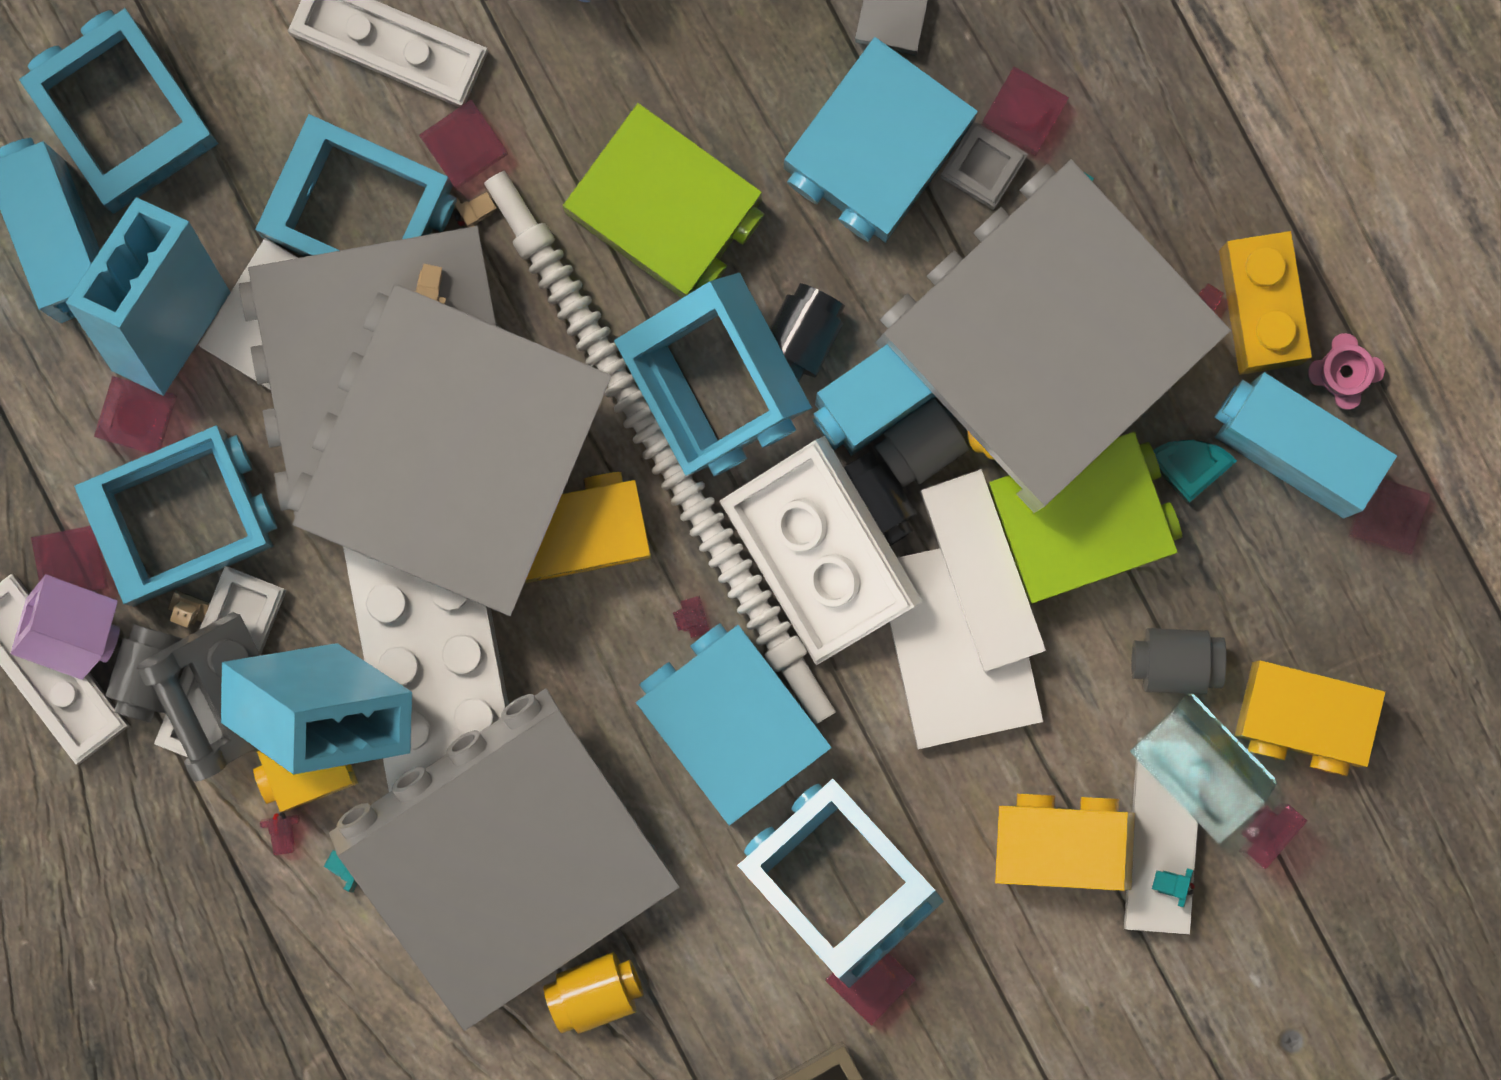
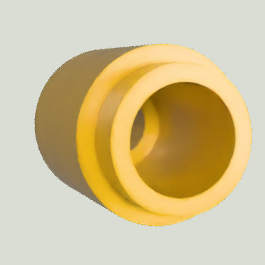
[543,952,644,1034]

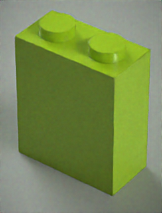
[562,103,765,298]
[987,431,1183,605]

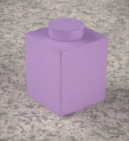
[10,574,120,680]

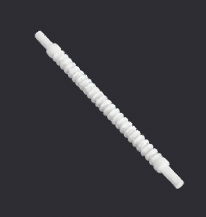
[484,171,836,725]

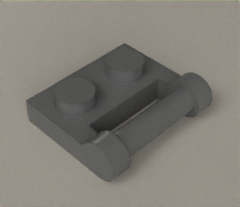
[136,612,260,782]

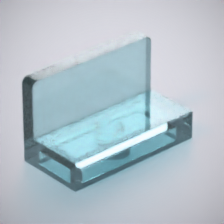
[1130,694,1277,844]

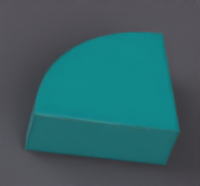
[1153,440,1237,504]

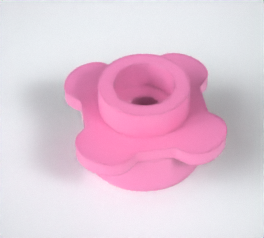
[1308,333,1385,410]

